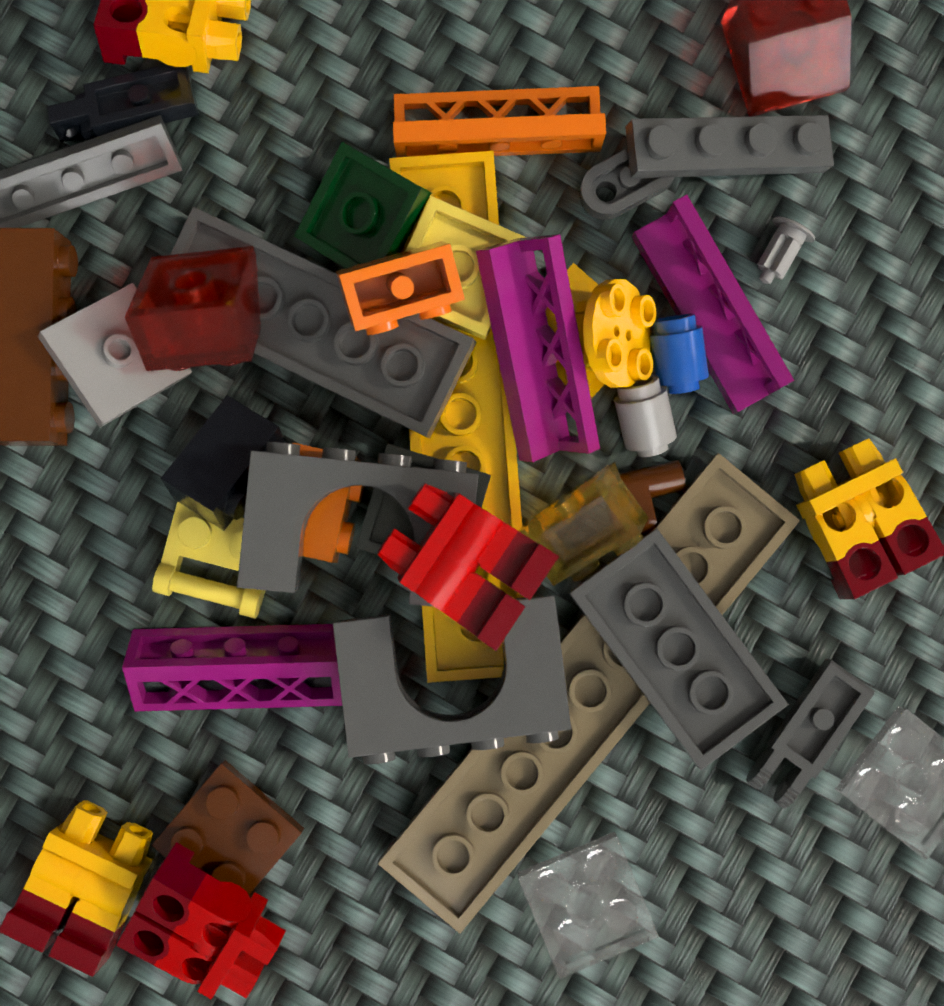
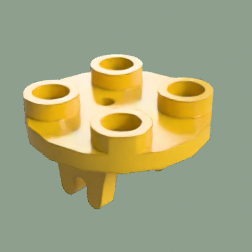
[577,279,656,388]

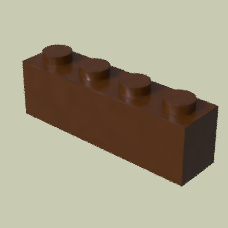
[0,228,78,446]

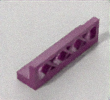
[632,194,795,415]
[476,234,600,462]
[122,624,342,712]

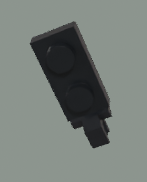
[47,64,199,142]

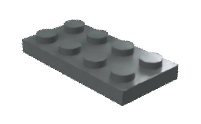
[568,528,789,770]

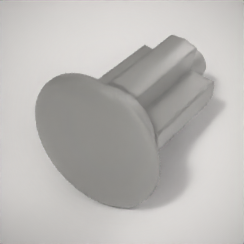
[757,216,815,284]

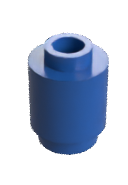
[649,313,709,394]

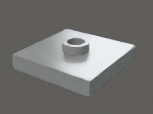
[38,283,192,428]

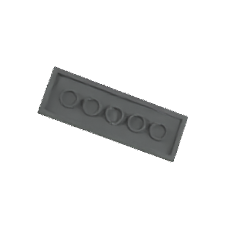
[148,207,477,439]

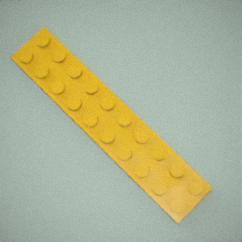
[389,150,524,683]

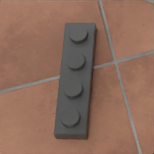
[0,115,182,228]
[625,115,834,178]

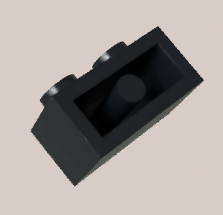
[160,395,285,531]

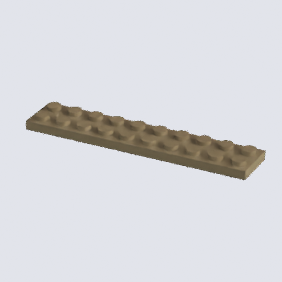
[378,453,800,934]

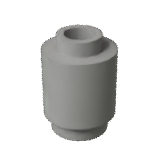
[614,374,677,457]

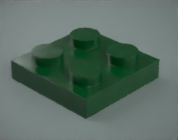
[294,142,432,268]

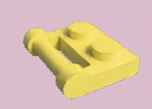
[152,501,266,619]

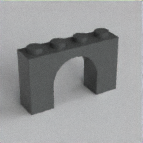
[237,442,479,607]
[333,594,571,764]

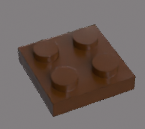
[151,760,305,895]

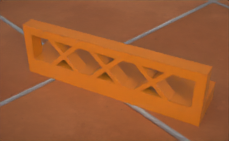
[393,86,606,157]

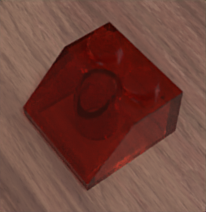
[721,0,851,117]
[125,246,261,371]

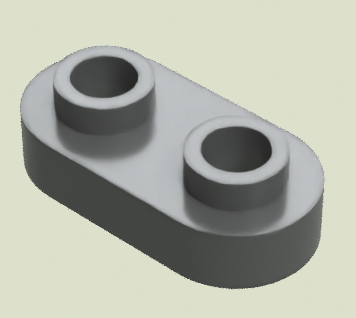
[579,148,675,220]

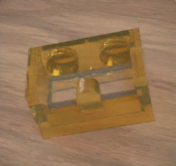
[519,461,649,586]

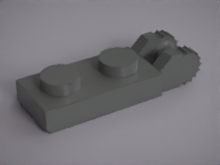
[746,659,875,809]

